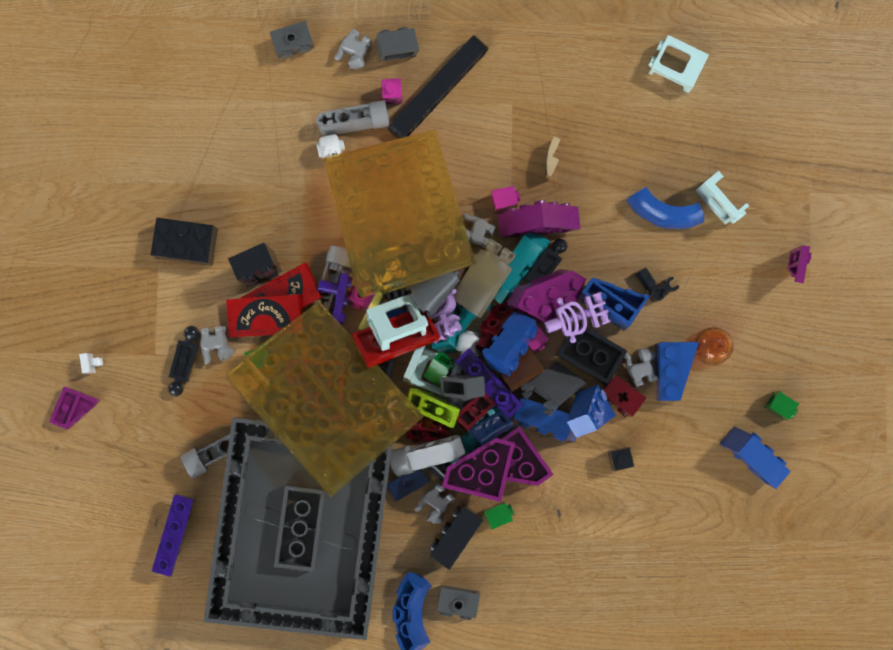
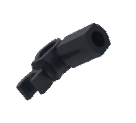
[635,267,679,302]

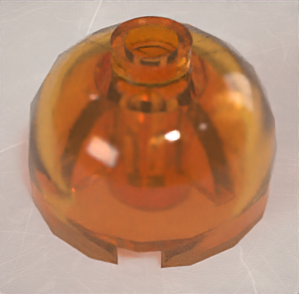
[694,327,734,365]

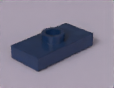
[470,411,513,445]
[387,469,429,502]

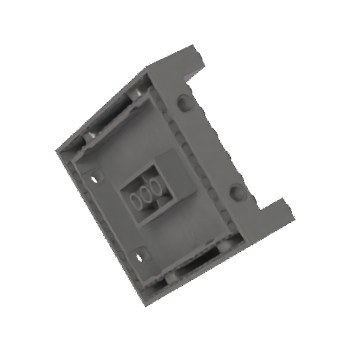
[204,417,393,640]

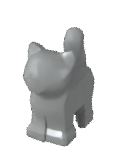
[334,29,372,70]
[456,213,495,249]
[200,326,234,364]
[624,348,658,387]
[414,482,456,524]

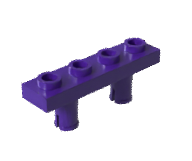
[311,269,353,348]
[455,348,523,418]
[151,494,195,577]

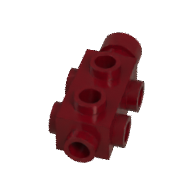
[475,302,517,353]
[391,415,450,442]

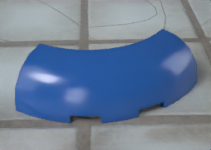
[626,187,705,229]
[393,573,432,650]

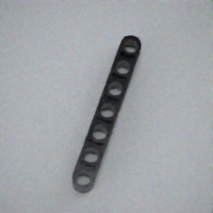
[387,35,489,142]

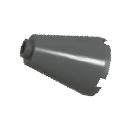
[406,265,461,317]

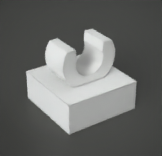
[79,353,103,374]

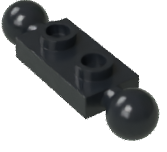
[525,238,568,282]
[168,326,199,397]

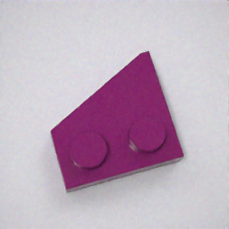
[787,245,811,284]
[49,386,100,429]

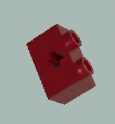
[602,375,647,417]
[456,393,496,433]

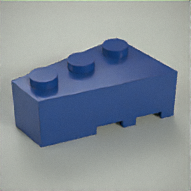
[578,278,650,331]
[482,311,538,377]
[656,342,699,401]
[567,384,616,438]
[514,397,576,442]
[720,427,791,489]

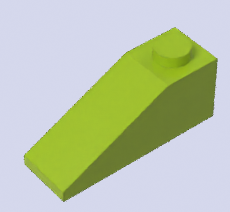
[404,388,460,428]

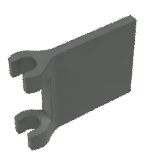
[521,361,585,416]

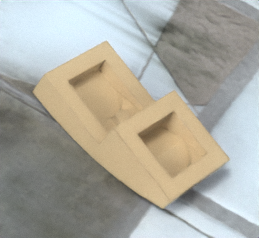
[545,136,561,180]

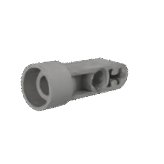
[316,100,390,136]
[313,245,356,320]
[180,434,230,479]
[390,435,466,476]

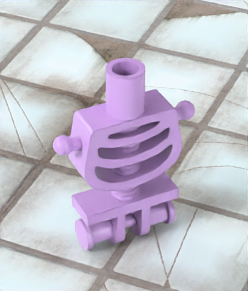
[426,288,462,344]
[544,292,611,343]

